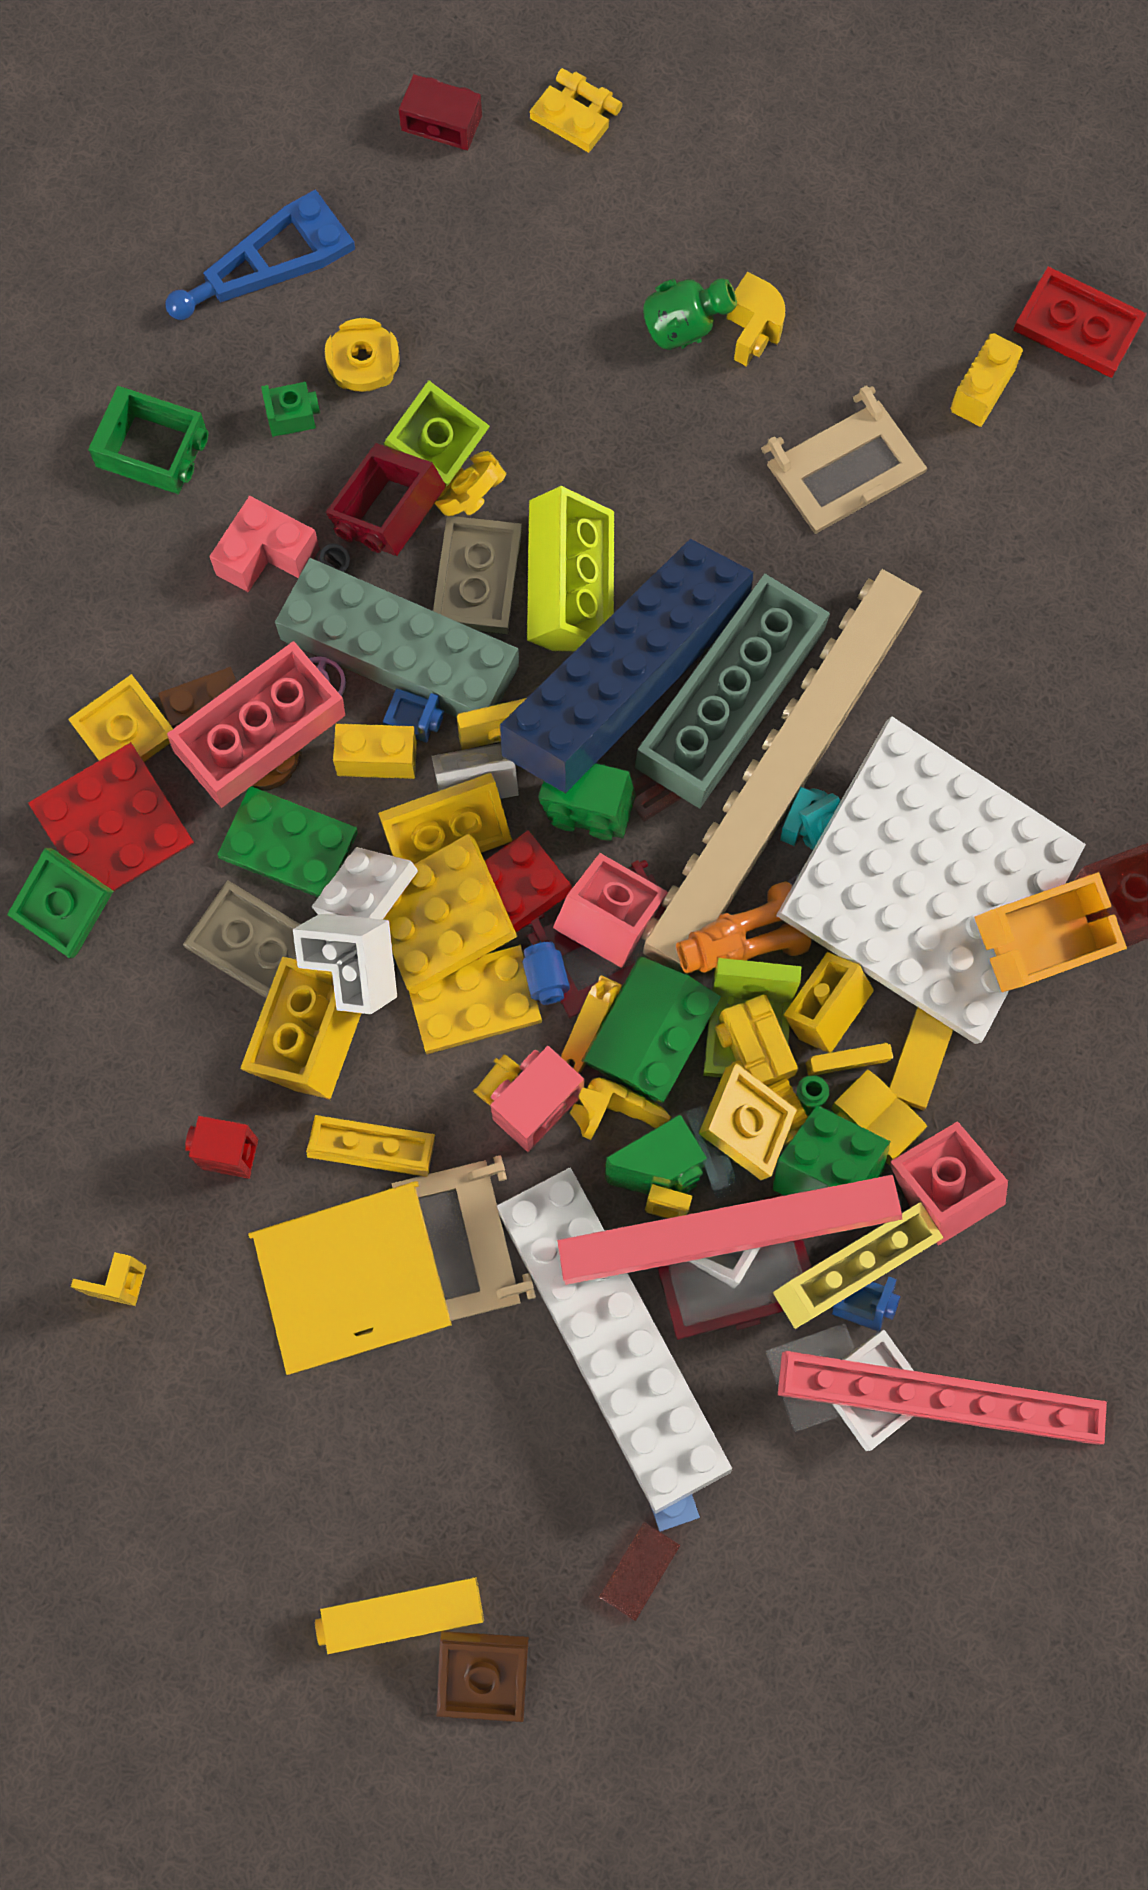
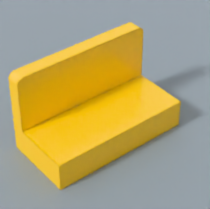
[71,1252,146,1306]

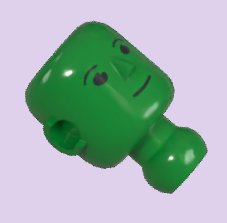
[643,278,737,350]

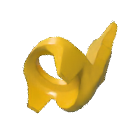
[569,1077,671,1140]

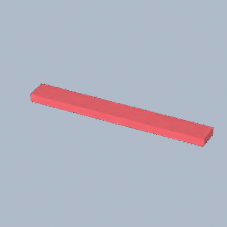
[557,1175,902,1285]
[778,1351,1107,1445]

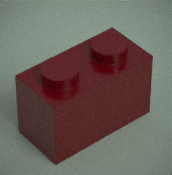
[399,74,482,151]

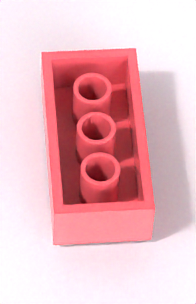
[167,641,345,808]

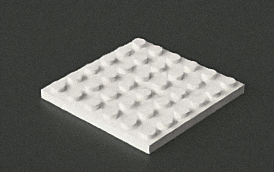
[776,717,1086,1044]

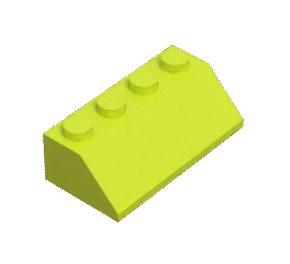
[527,486,614,651]

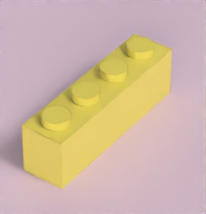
[773,1202,943,1329]

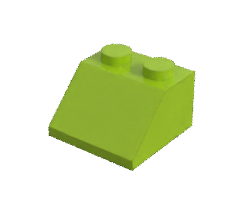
[383,380,490,487]

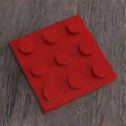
[28,742,194,892]

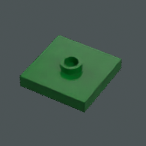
[7,848,114,958]

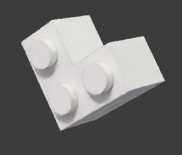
[293,914,397,1014]

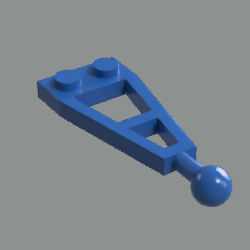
[165,189,355,320]

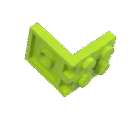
[703,958,802,1077]

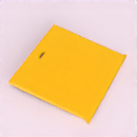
[248,1181,452,1375]

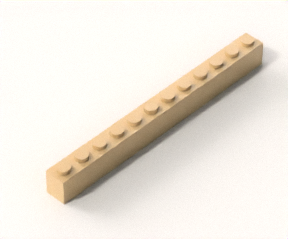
[641,569,922,974]

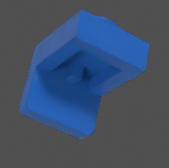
[382,688,444,743]
[832,1277,901,1331]

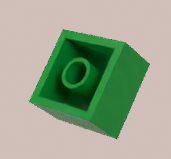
[538,763,636,840]
[773,1105,891,1196]

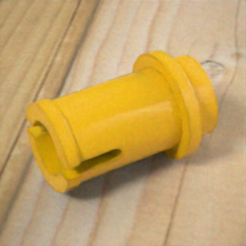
[473,1054,522,1105]

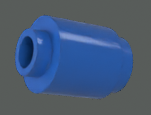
[522,942,570,1005]

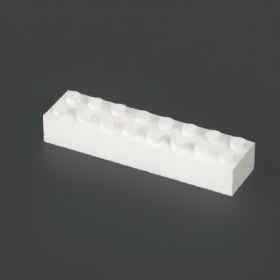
[497,1167,732,1514]

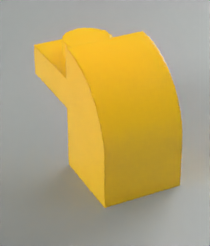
[727,272,785,366]

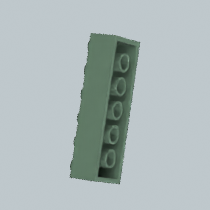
[275,558,519,717]
[635,574,830,809]

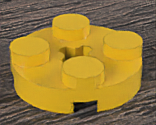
[325,318,400,392]
[434,451,506,516]

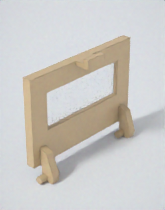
[761,385,927,534]
[392,1155,536,1321]

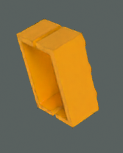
[974,872,1127,992]

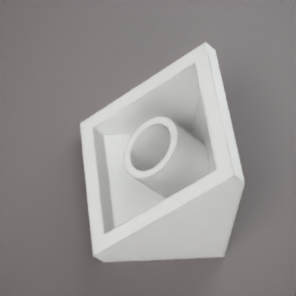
[432,743,519,799]

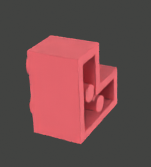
[209,496,320,592]

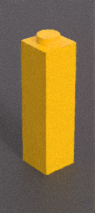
[315,1577,484,1654]

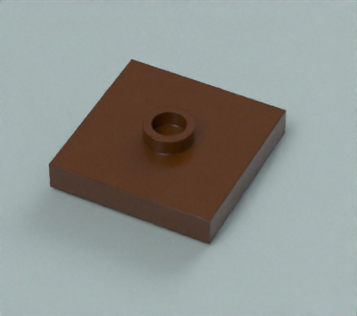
[436,1631,529,1722]

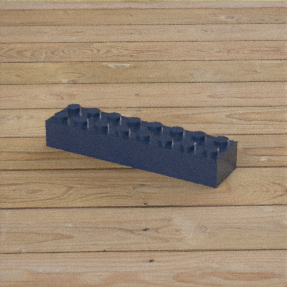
[500,539,753,794]

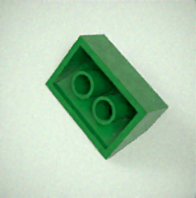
[581,956,721,1102]
[604,1115,707,1195]

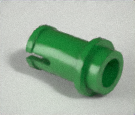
[797,1076,829,1115]

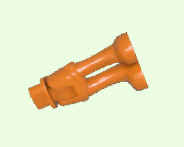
[676,881,811,973]

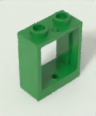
[88,386,209,495]

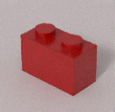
[185,1116,259,1179]

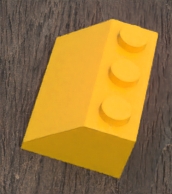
[240,957,361,1099]

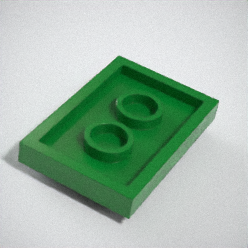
[217,786,358,897]

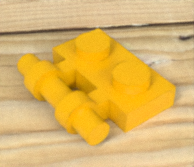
[530,68,622,153]

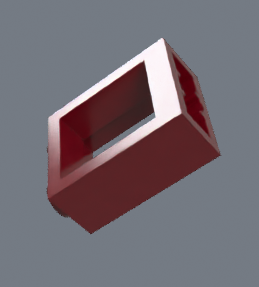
[326,443,446,556]

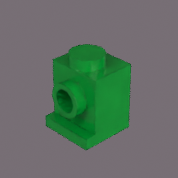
[261,382,320,437]

